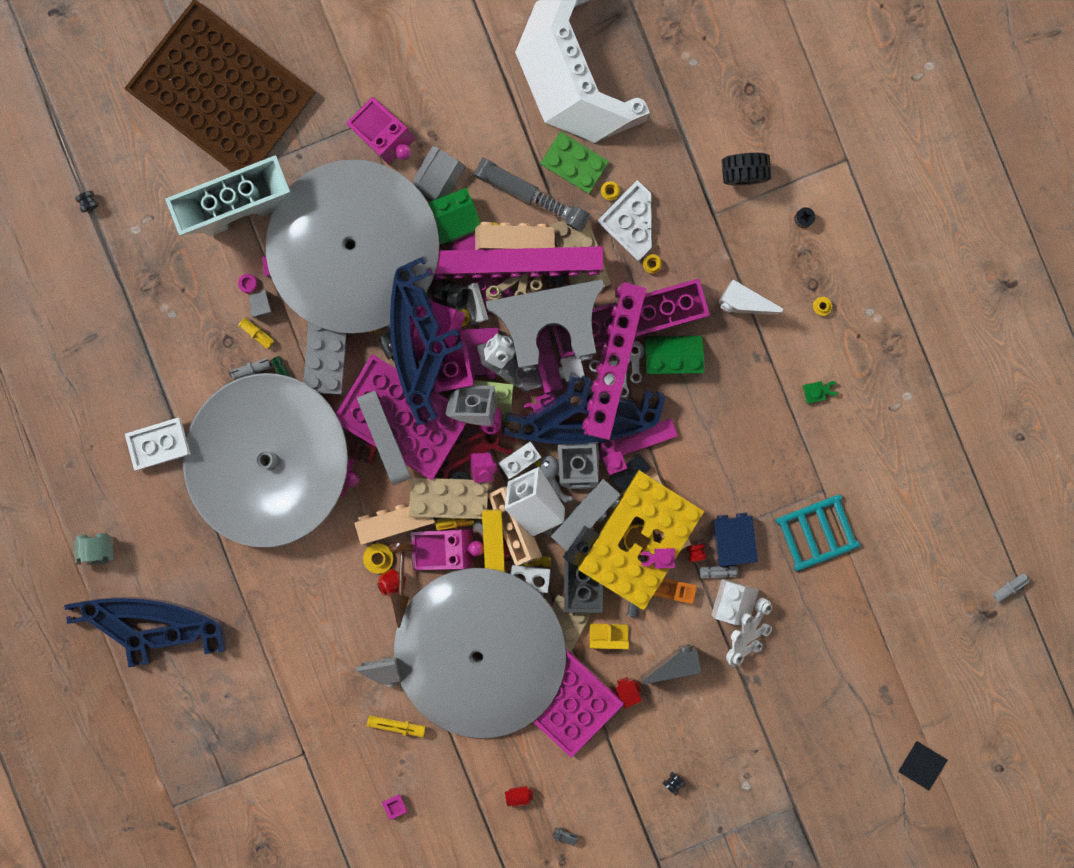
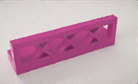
[536,327,564,394]

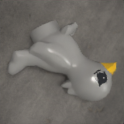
[534,456,574,504]

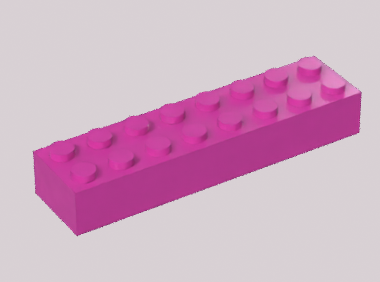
[551,278,710,359]

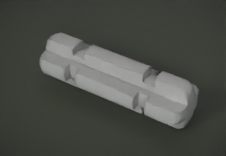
[700,565,738,578]

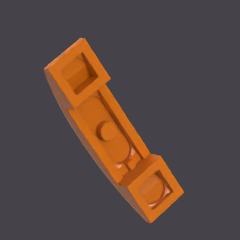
[654,578,697,604]

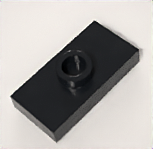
[610,453,651,492]
[563,525,600,566]

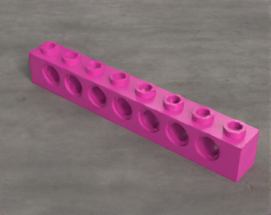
[582,282,647,440]

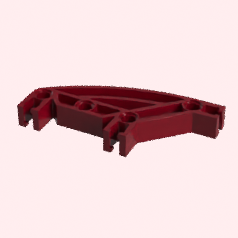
[352,423,517,479]

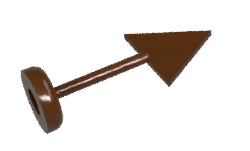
[389,543,416,628]

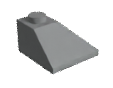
[356,657,401,687]

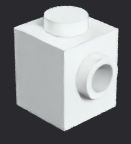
[559,356,584,384]

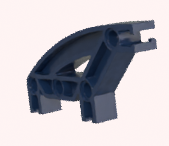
[390,257,465,426]
[502,373,666,444]
[64,597,227,668]

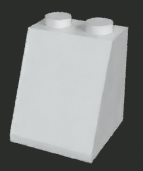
[505,467,565,537]
[711,579,759,625]

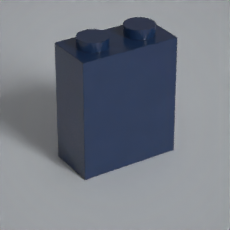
[712,512,758,566]

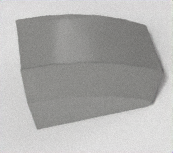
[412,146,466,201]
[446,385,497,426]
[558,442,599,489]

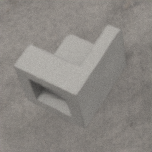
[249,290,273,318]

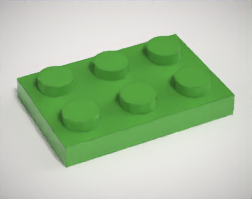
[540,131,609,195]

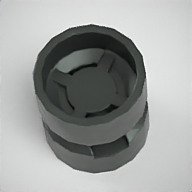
[433,279,470,311]

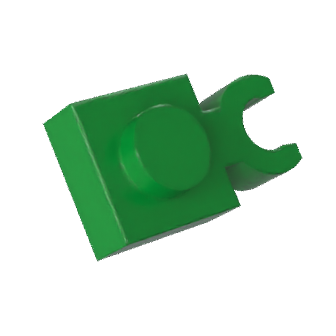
[802,381,838,404]

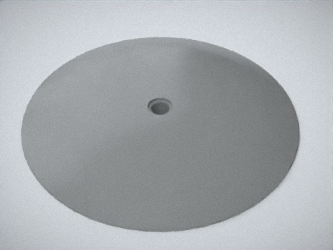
[266,160,439,333]
[183,373,348,547]
[394,568,566,738]

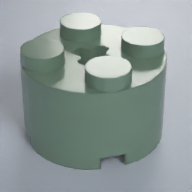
[74,533,114,565]

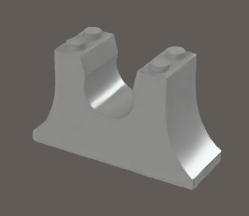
[486,280,604,372]

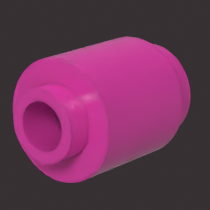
[481,407,502,434]

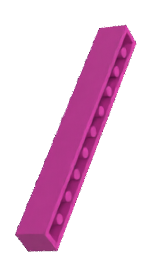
[434,246,604,280]

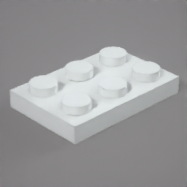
[125,417,191,471]

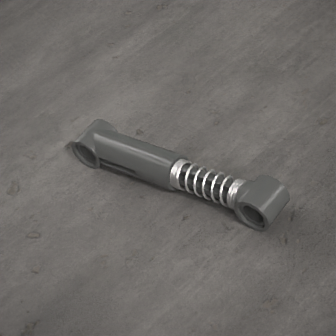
[473,157,591,232]

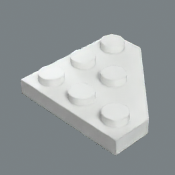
[597,180,652,261]

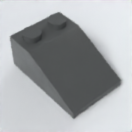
[564,551,603,613]
[641,644,701,684]

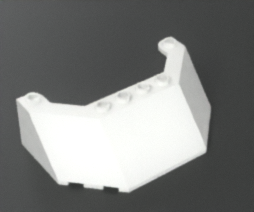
[515,0,650,143]

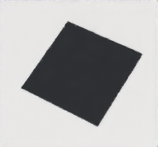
[898,741,948,791]

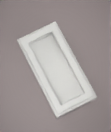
[466,283,488,325]

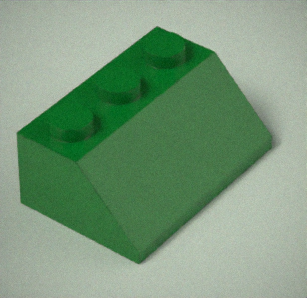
[428,187,481,247]
[644,336,704,375]

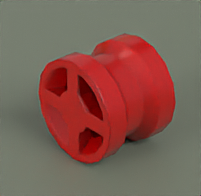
[686,543,707,562]

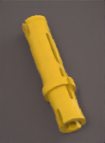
[367,715,426,738]

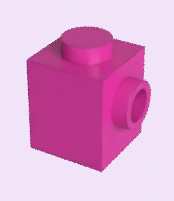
[471,453,497,483]

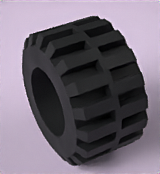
[721,152,772,185]

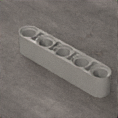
[357,390,411,486]

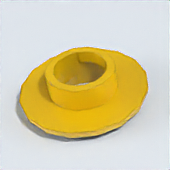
[363,543,393,574]

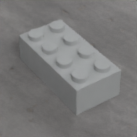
[303,322,349,395]
[551,479,620,551]

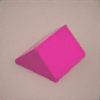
[435,347,474,392]

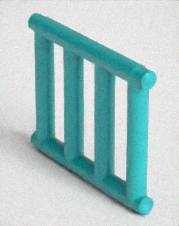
[775,494,861,572]

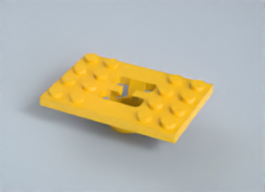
[578,470,704,610]

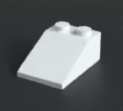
[718,280,783,315]

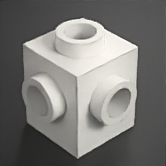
[484,333,515,369]

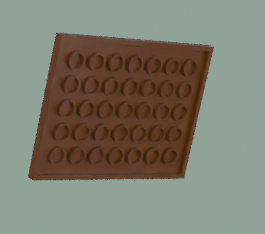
[124,0,316,172]

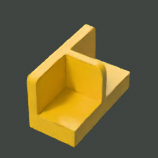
[589,623,629,649]

